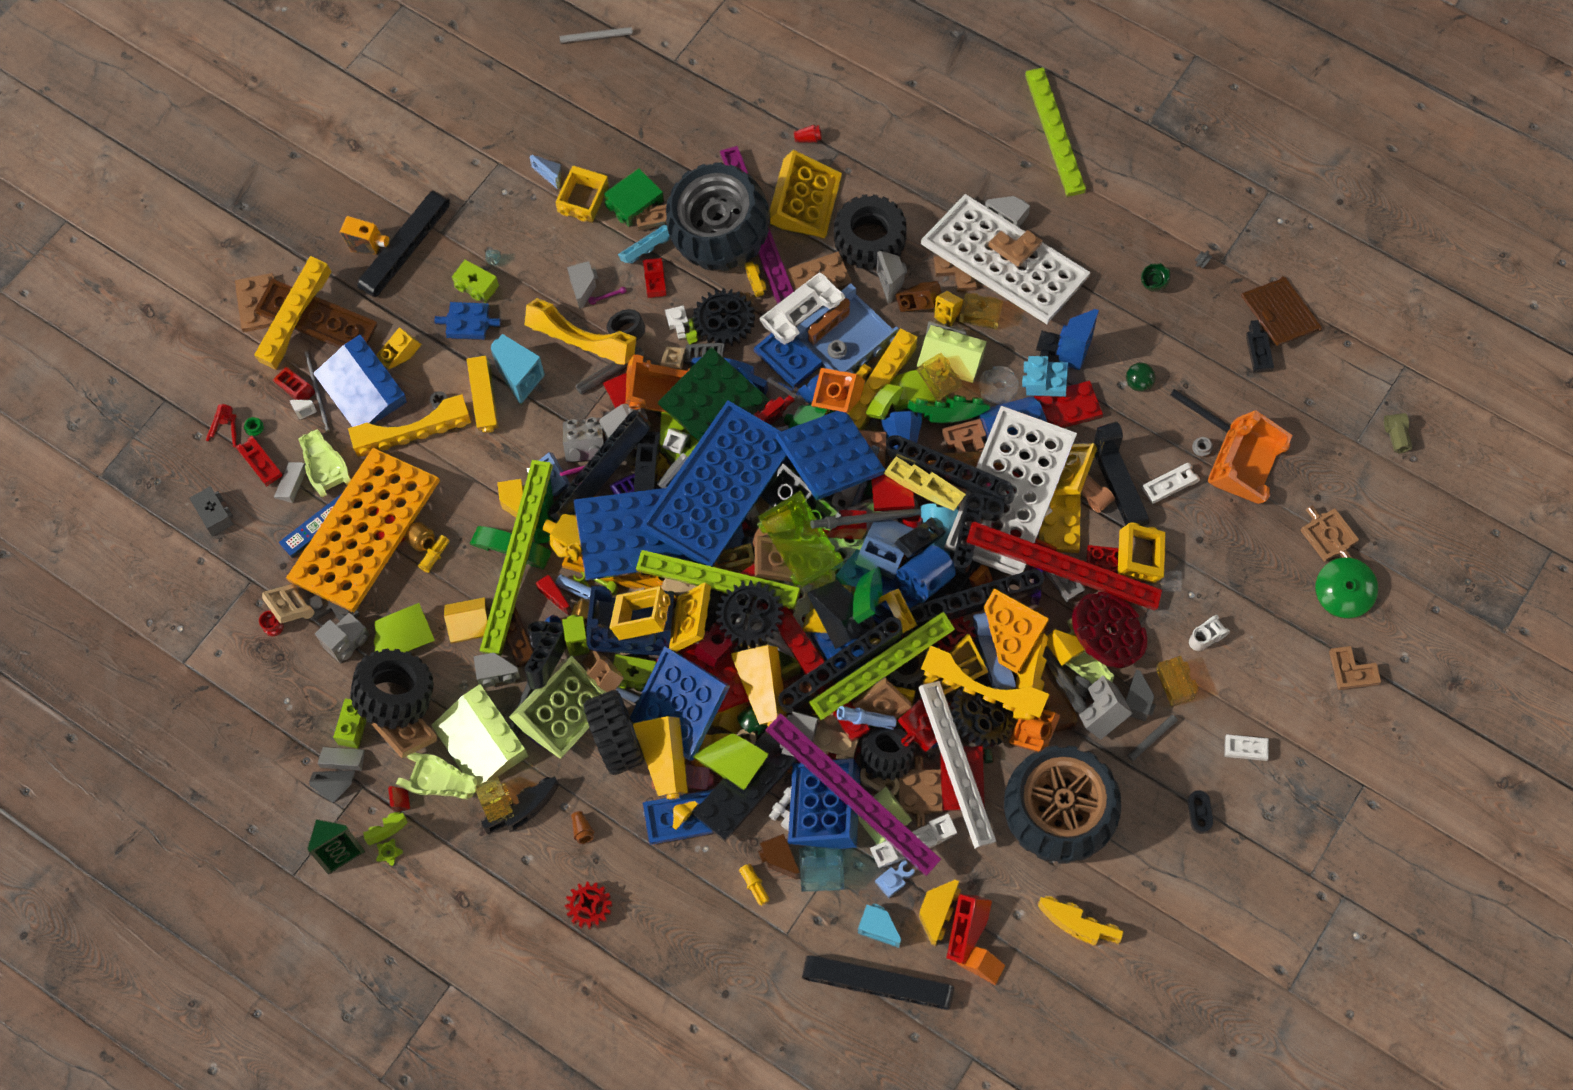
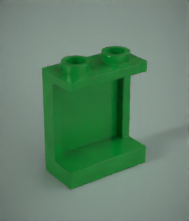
[604,168,664,227]

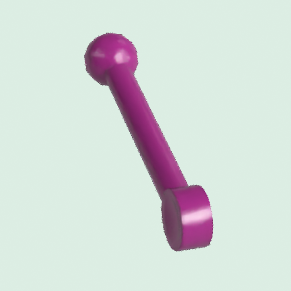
[588,287,627,305]

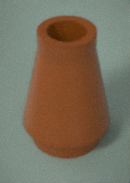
[571,811,594,844]

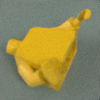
[543,514,582,562]

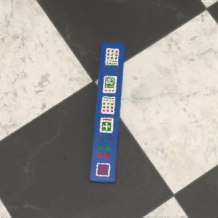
[279,471,380,558]

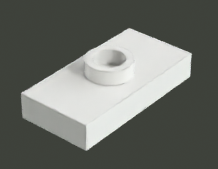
[1224,735,1269,761]

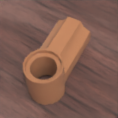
[1081,475,1115,513]

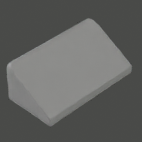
[274,462,306,503]
[318,747,365,771]

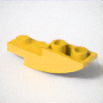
[1038,896,1123,946]

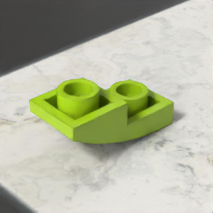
[865,384,904,420]
[363,812,408,845]

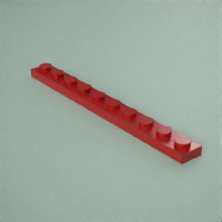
[967,522,1162,611]
[740,564,869,742]

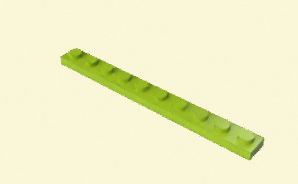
[480,460,553,656]

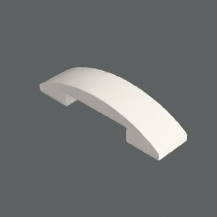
[870,814,957,868]

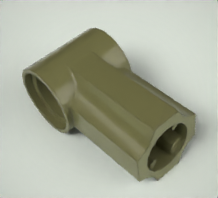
[1384,413,1412,454]

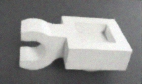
[665,306,688,340]

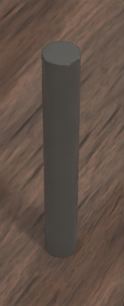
[1127,715,1178,761]

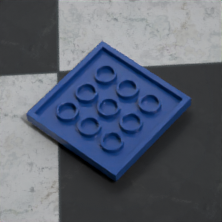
[775,411,885,501]
[630,646,730,761]

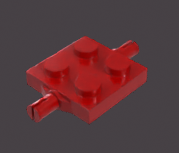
[754,395,795,425]
[897,698,951,752]

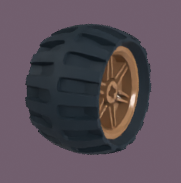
[1004,745,1121,864]

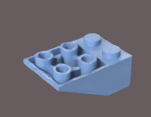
[856,520,913,580]

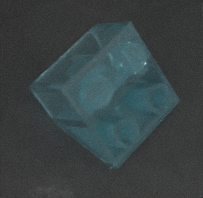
[799,846,845,892]

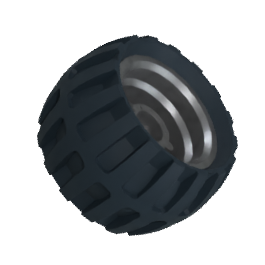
[666,162,770,271]

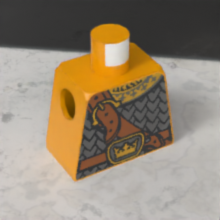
[340,216,389,254]

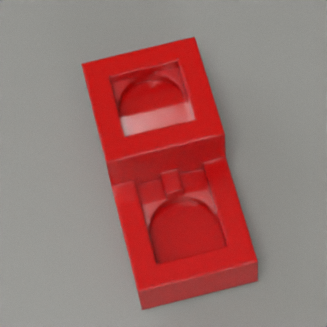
[643,258,666,298]

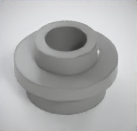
[828,340,847,359]
[1192,437,1213,457]

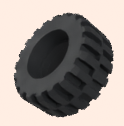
[834,194,907,270]
[350,648,434,729]
[583,690,645,775]

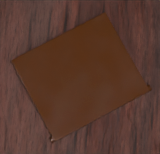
[1240,276,1322,346]

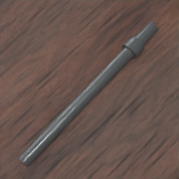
[810,508,921,529]

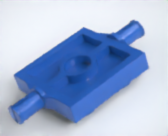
[434,302,501,340]

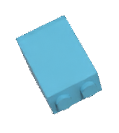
[491,334,545,404]

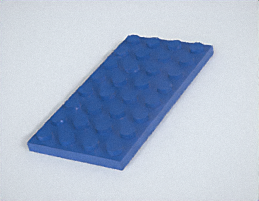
[641,400,787,567]
[574,488,748,581]

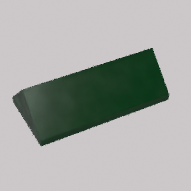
[307,819,365,874]

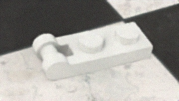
[1142,463,1200,504]

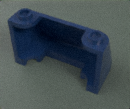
[587,586,674,656]

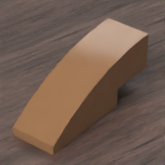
[582,650,624,692]

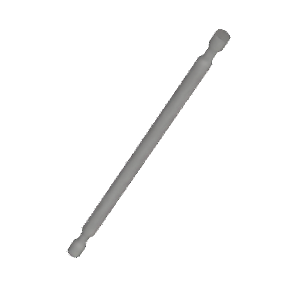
[304,351,330,432]

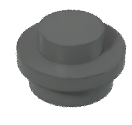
[1195,250,1212,269]

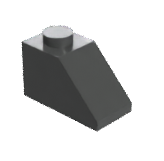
[1126,669,1156,721]

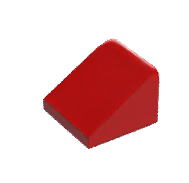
[388,786,410,812]

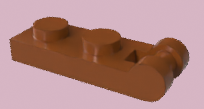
[808,298,850,345]

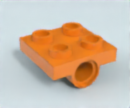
[1009,709,1060,752]

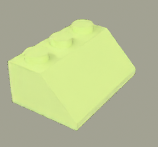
[917,325,987,383]

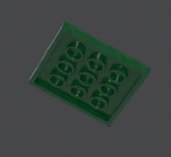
[658,347,770,441]

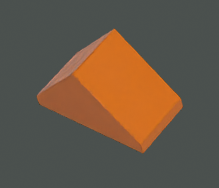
[956,947,1005,985]

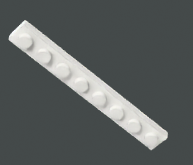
[918,681,996,848]

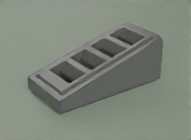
[684,343,725,364]

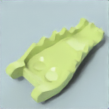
[298,429,351,497]
[1065,618,1114,684]
[396,752,478,799]

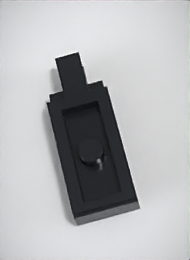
[1246,320,1274,373]

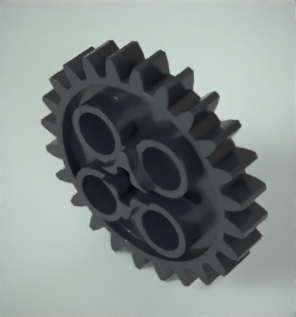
[692,288,755,347]
[716,580,785,648]
[949,684,1014,748]

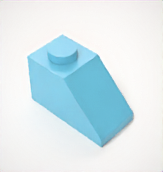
[858,904,901,948]

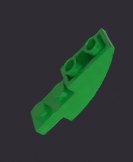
[907,395,990,423]

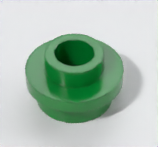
[244,417,264,436]

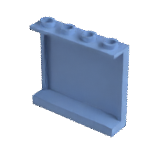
[796,283,898,374]

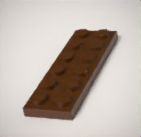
[254,279,378,348]

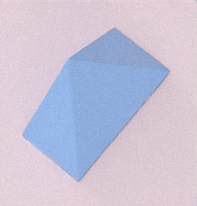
[530,155,561,189]

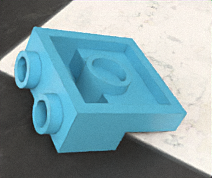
[1022,356,1068,397]

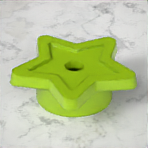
[376,839,403,866]

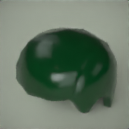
[1141,263,1171,292]
[1126,362,1156,392]
[737,705,768,735]

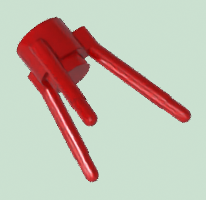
[206,404,237,447]

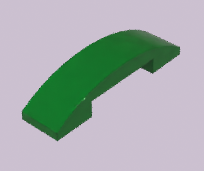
[470,526,552,570]

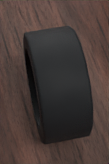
[606,309,646,342]

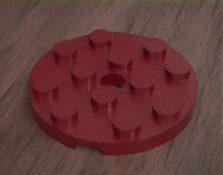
[1072,591,1147,668]

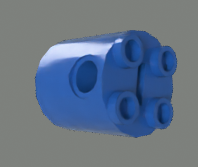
[896,545,955,603]

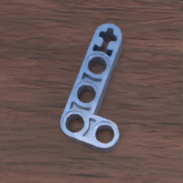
[973,613,1016,690]

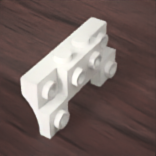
[759,272,845,345]

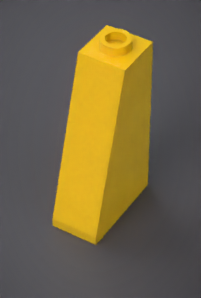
[466,356,498,433]
[731,645,787,726]
[633,716,688,800]

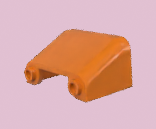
[626,354,690,413]
[1208,410,1293,504]

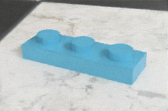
[618,225,670,263]

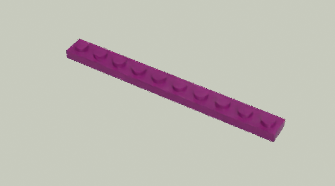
[720,146,794,304]
[766,713,941,876]

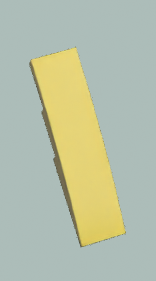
[884,456,966,511]

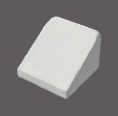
[290,400,317,420]
[663,428,690,454]

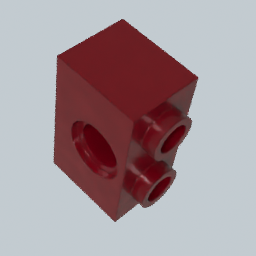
[694,622,739,670]

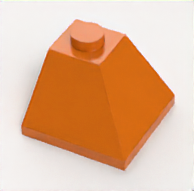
[811,368,865,413]

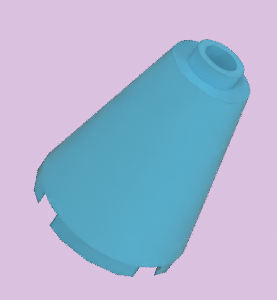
[920,503,960,555]

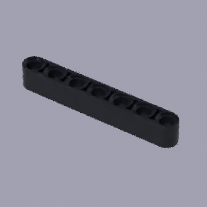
[357,190,450,298]
[548,410,651,522]
[886,435,1015,505]
[909,569,1044,630]
[779,617,903,713]
[802,955,955,1010]

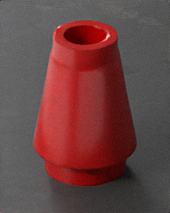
[794,124,822,143]

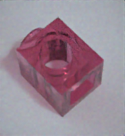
[685,765,714,791]

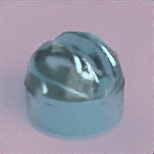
[485,250,501,265]

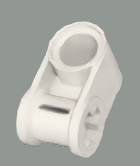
[1189,615,1230,651]

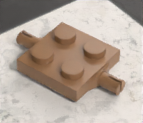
[1300,505,1359,562]
[898,756,942,828]

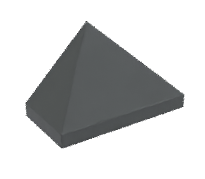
[309,770,355,803]

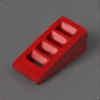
[273,367,315,400]
[535,575,572,616]

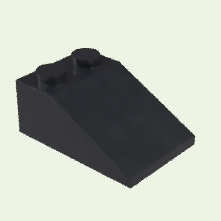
[807,580,877,649]

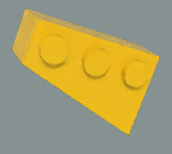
[922,634,988,695]

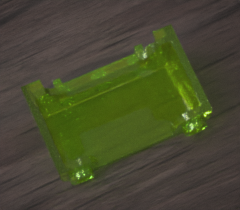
[757,491,844,588]

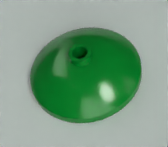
[1315,557,1378,619]

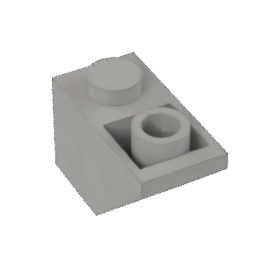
[473,653,521,687]

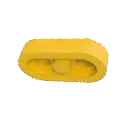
[744,261,766,297]

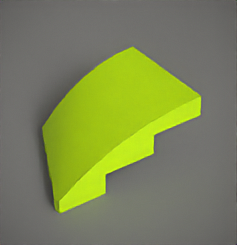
[890,368,942,412]
[374,603,435,652]
[693,733,769,790]

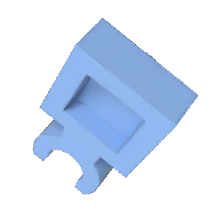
[875,860,915,898]

